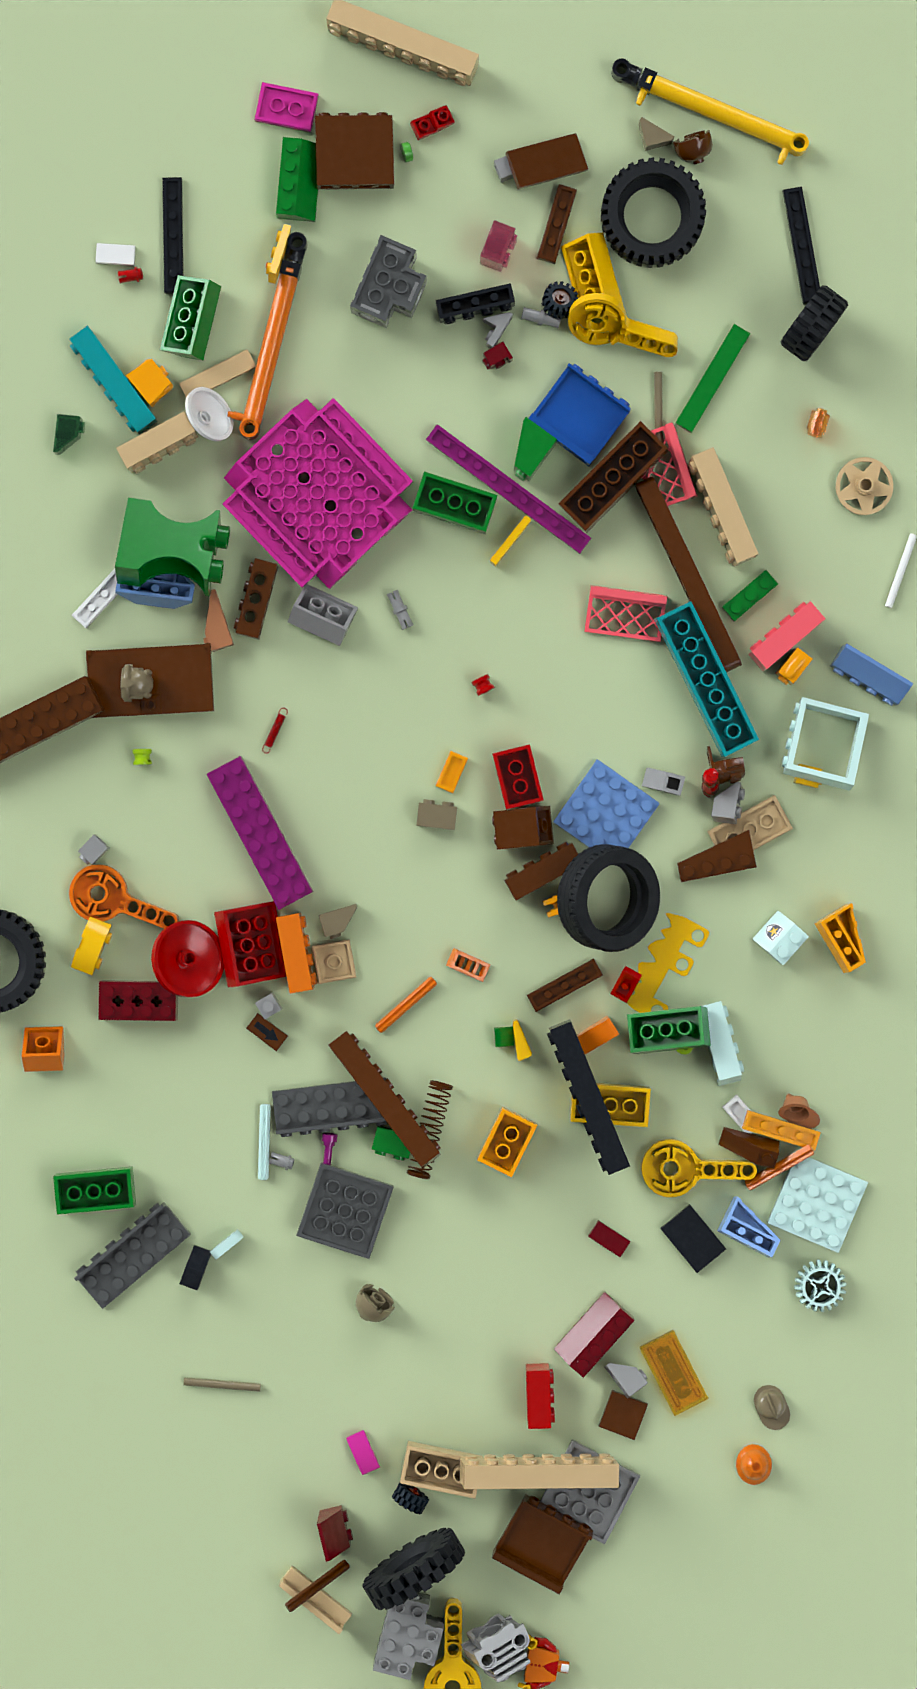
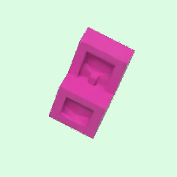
[346,1430,380,1475]

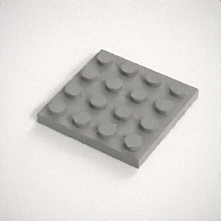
[540,1440,640,1544]

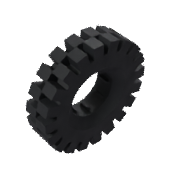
[362,1528,465,1610]

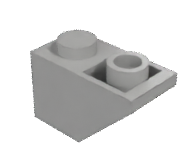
[642,768,685,796]
[711,782,745,824]

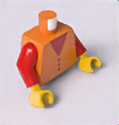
[518,1635,569,1689]

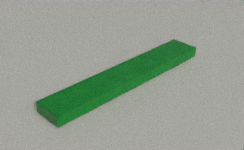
[675,324,751,433]

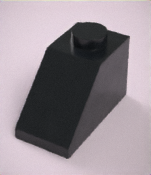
[179,1245,211,1290]

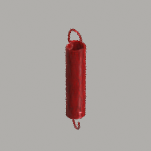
[262,708,288,753]

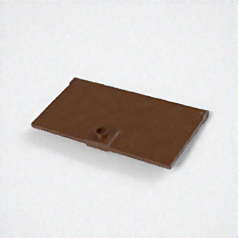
[86,643,214,718]

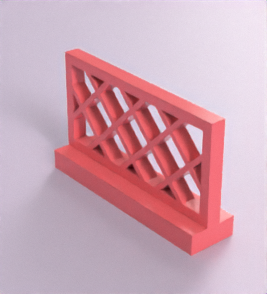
[642,422,698,506]
[584,585,667,642]

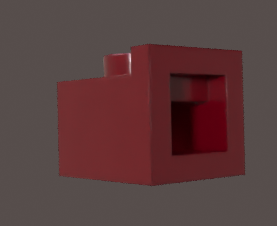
[482,342,513,370]

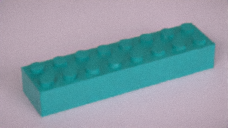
[654,601,759,757]

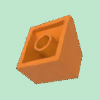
[22,1026,64,1072]

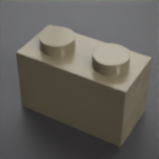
[417,799,457,830]

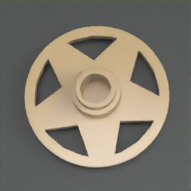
[835,457,893,515]

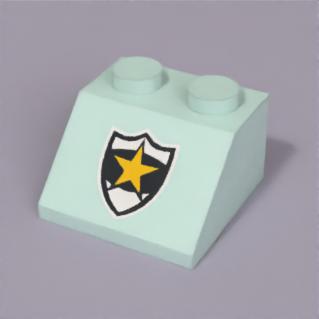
[753,911,809,965]

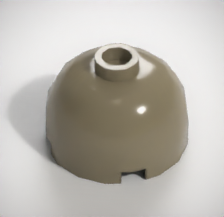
[356,1284,395,1322]

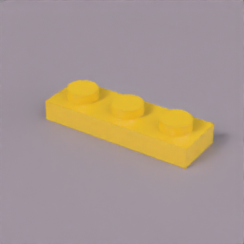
[266,224,291,284]

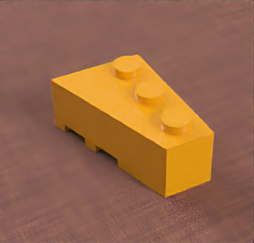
[815,903,866,973]

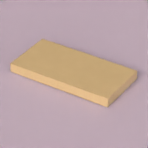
[707,795,793,850]

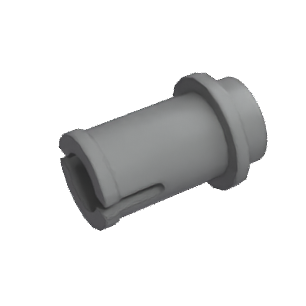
[269,1152,294,1170]

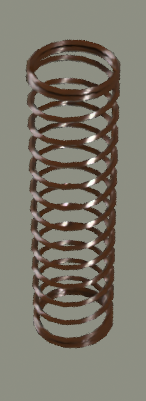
[406,1080,453,1179]

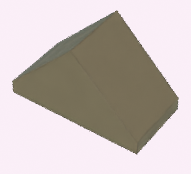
[639,117,675,151]

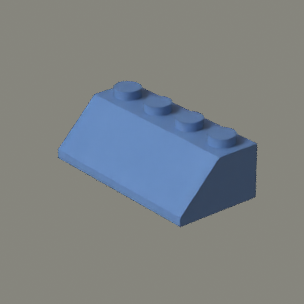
[830,644,913,706]

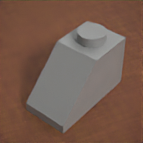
[605,1363,648,1399]

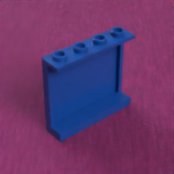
[528,363,631,467]

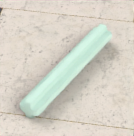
[258,1104,271,1180]

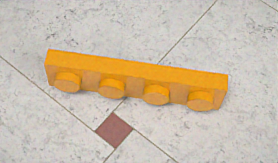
[742,1110,821,1151]

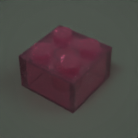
[480,220,518,272]

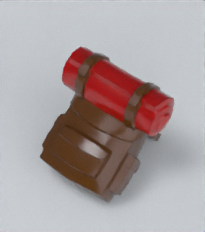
[702,746,745,797]

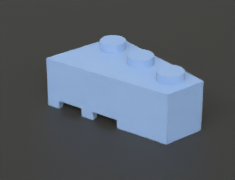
[717,1196,780,1258]

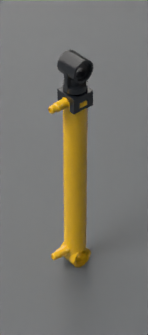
[611,58,809,165]

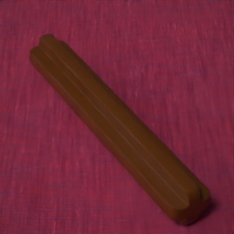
[285,1560,350,1612]

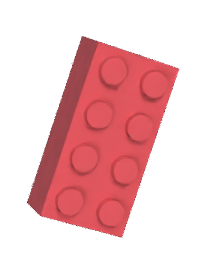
[748,601,826,671]

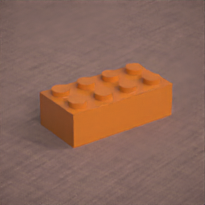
[276,912,317,994]

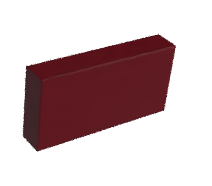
[588,1220,631,1257]

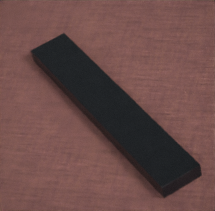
[162,177,184,294]
[782,186,820,304]

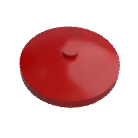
[151,920,224,998]

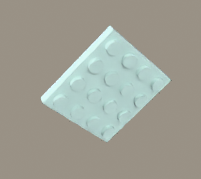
[767,1157,868,1253]

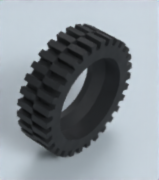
[601,157,706,268]
[0,910,46,1013]

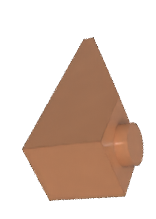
[203,589,234,652]

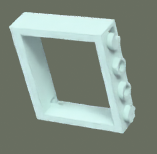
[782,697,869,791]

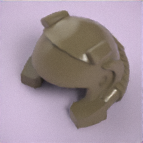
[120,664,153,702]

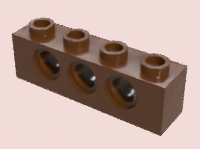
[234,558,278,640]

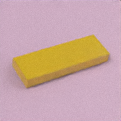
[490,516,531,567]

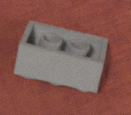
[288,584,358,646]

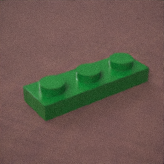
[722,570,778,621]

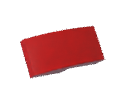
[410,105,455,140]

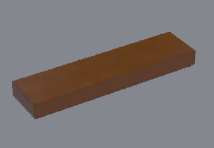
[537,184,577,264]
[527,958,603,1012]

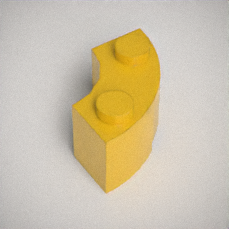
[71,917,112,975]

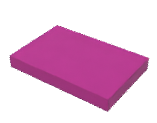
[254,82,319,133]

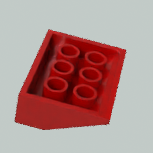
[214,901,287,988]

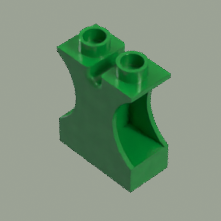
[115,497,230,596]

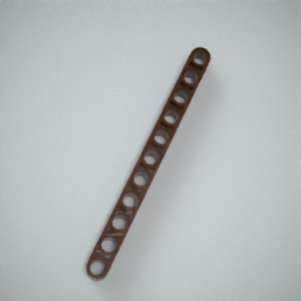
[635,476,742,673]

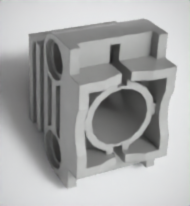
[461,1613,531,1682]

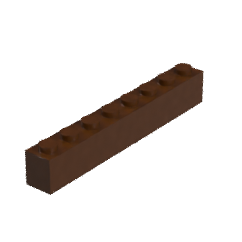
[329,1031,441,1169]

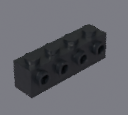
[436,283,515,325]

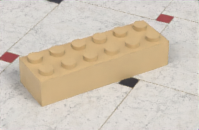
[688,447,758,567]

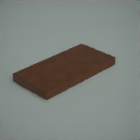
[505,133,588,190]

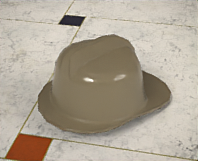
[754,1385,790,1430]

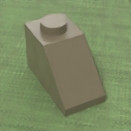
[319,904,357,939]

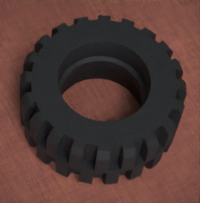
[780,285,849,361]

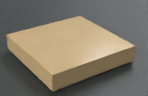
[312,939,356,984]

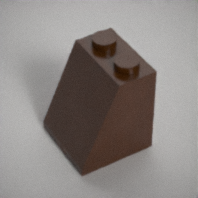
[492,806,554,850]

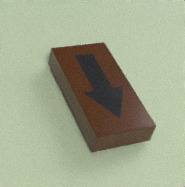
[246,1013,288,1051]

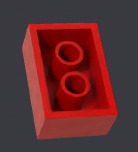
[492,744,544,810]
[526,1363,555,1429]

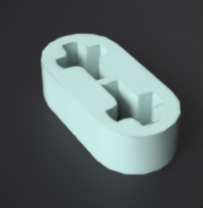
[210,1229,244,1259]

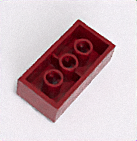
[98,980,178,1021]

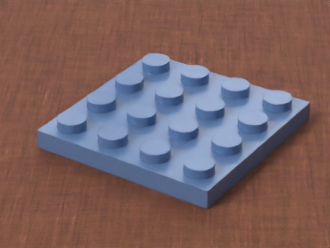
[553,759,660,848]

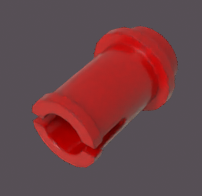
[118,267,143,284]

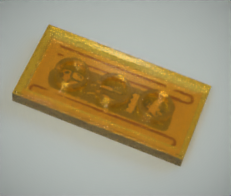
[639,1330,709,1416]

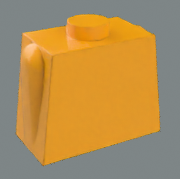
[126,359,173,407]
[775,647,813,685]

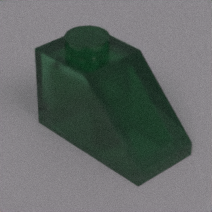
[53,414,85,455]

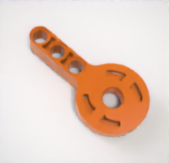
[69,864,179,929]

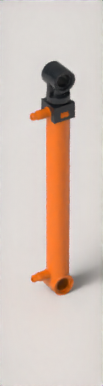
[227,232,308,440]

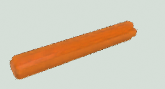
[375,977,437,1033]
[745,1145,814,1190]

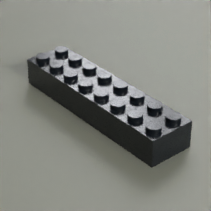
[547,1019,630,1175]

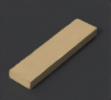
[179,349,256,398]

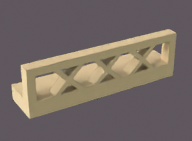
[279,1566,352,1634]

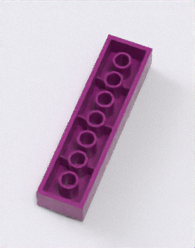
[206,756,314,910]

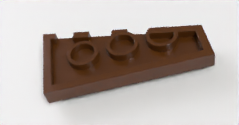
[677,830,757,882]

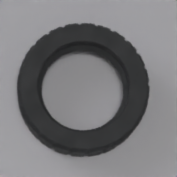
[557,844,660,952]

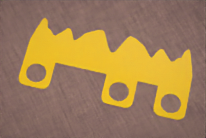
[627,913,709,1013]

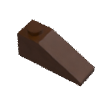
[719,1127,779,1169]

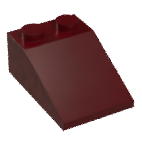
[317,1505,353,1562]

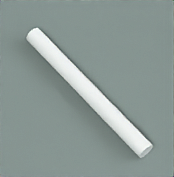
[885,533,917,608]

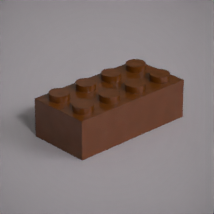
[504,842,578,901]

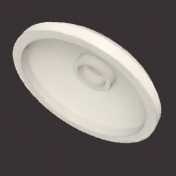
[185,387,234,441]

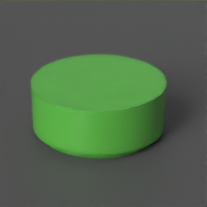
[401,142,413,163]

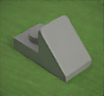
[483,312,513,349]

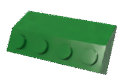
[276,137,318,222]
[160,275,222,361]

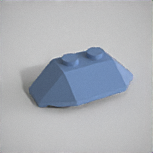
[115,574,195,609]

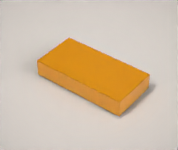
[436,751,468,793]

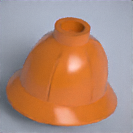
[736,1444,772,1485]

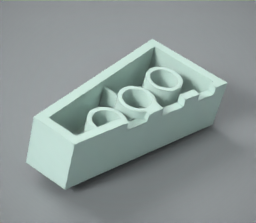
[703,1001,744,1086]

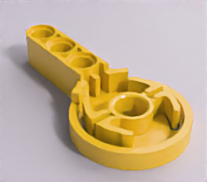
[568,293,678,357]
[641,1139,757,1197]
[424,1598,481,1689]

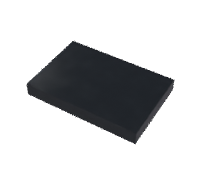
[660,1204,726,1273]

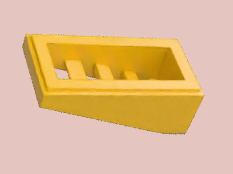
[513,1019,532,1061]

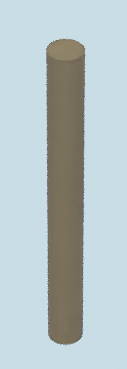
[654,372,663,443]
[184,1378,261,1392]

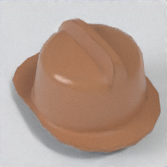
[778,1094,820,1129]

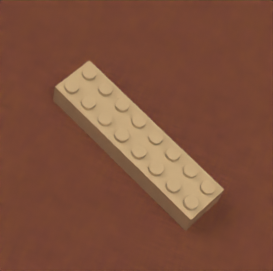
[326,0,479,86]
[460,1453,619,1489]

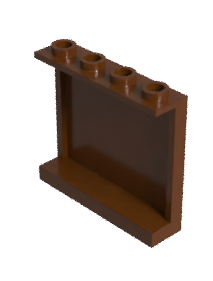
[315,112,394,189]
[492,1494,593,1595]

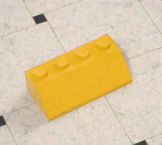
[561,232,624,310]

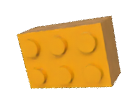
[477,1106,537,1177]

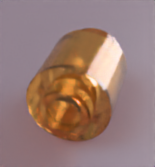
[807,408,830,438]

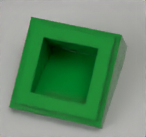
[494,1026,514,1047]

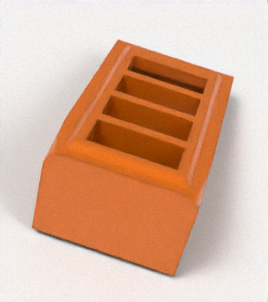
[446,948,491,982]

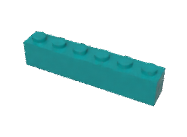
[69,325,158,435]

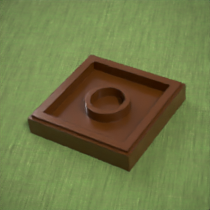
[598,1390,648,1440]

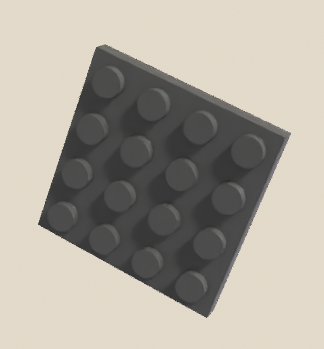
[296,1162,394,1259]

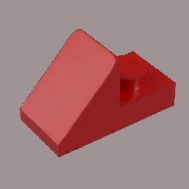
[610,966,642,1003]

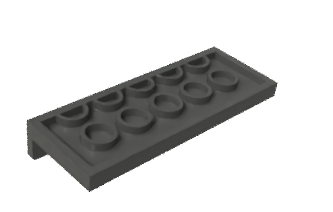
[272,1077,388,1137]
[74,1202,191,1309]

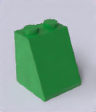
[514,417,557,482]

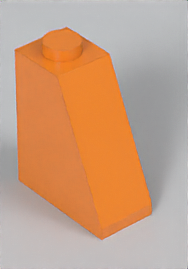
[577,1016,619,1054]

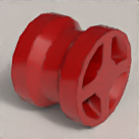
[471,674,495,696]

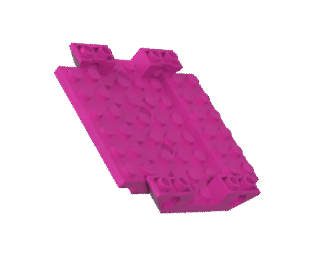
[222,398,413,589]

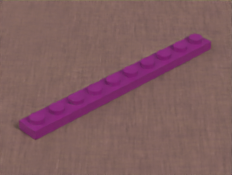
[426,424,591,554]

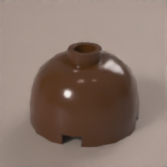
[673,130,713,165]

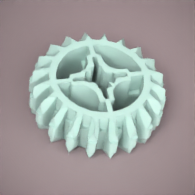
[794,1260,847,1312]

